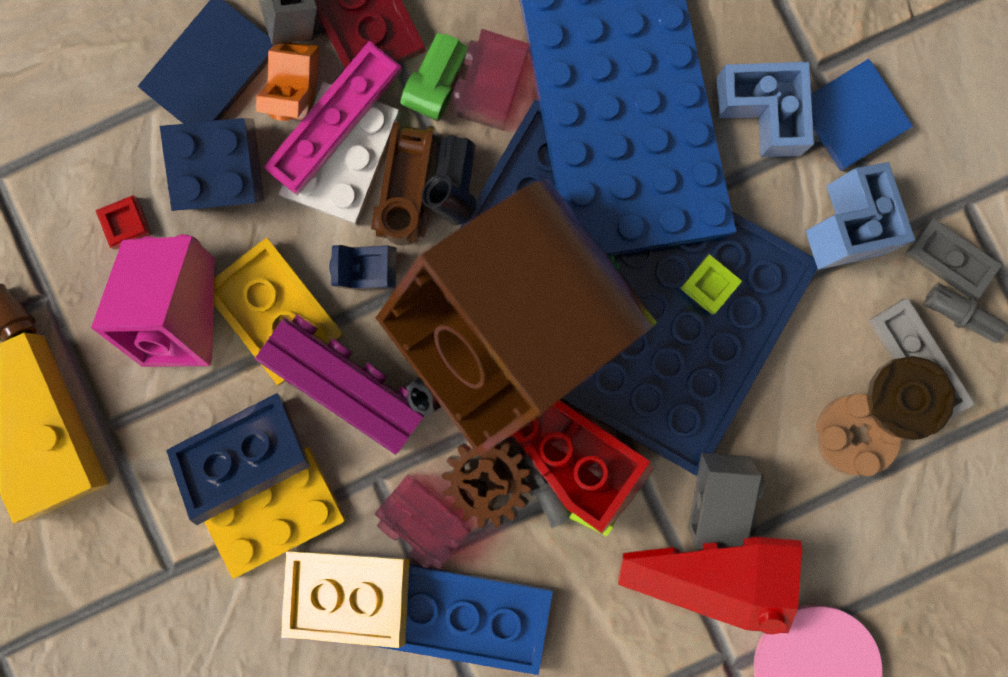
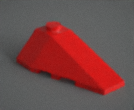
[512,400,654,534]
[618,537,802,635]

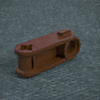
[371,121,436,245]

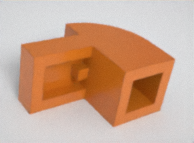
[256,42,319,121]

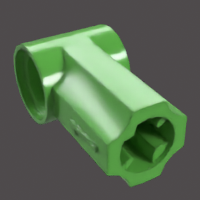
[400,33,469,122]

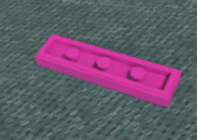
[263,41,402,196]

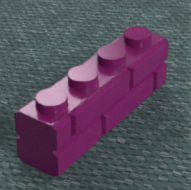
[254,313,424,455]

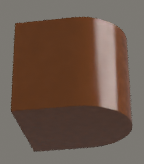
[375,178,658,456]

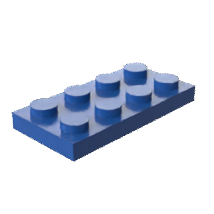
[375,563,553,675]

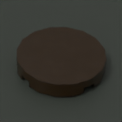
[867,356,955,440]

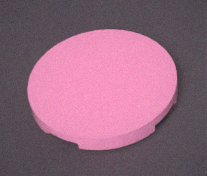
[753,604,882,677]

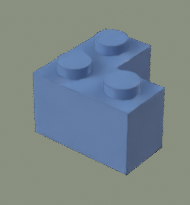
[716,62,814,157]
[806,162,915,270]

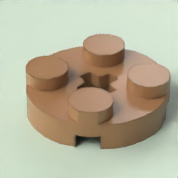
[816,393,903,476]

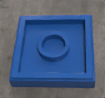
[811,59,913,171]

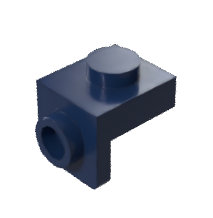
[329,245,397,290]

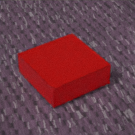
[95,195,152,250]

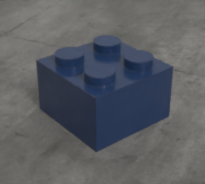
[159,118,264,211]

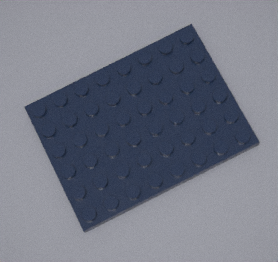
[460,99,817,477]

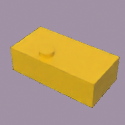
[0,333,109,524]

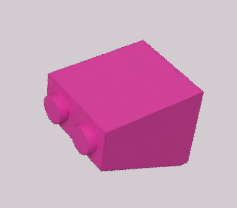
[91,234,215,367]

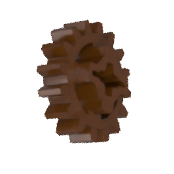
[442,441,534,528]

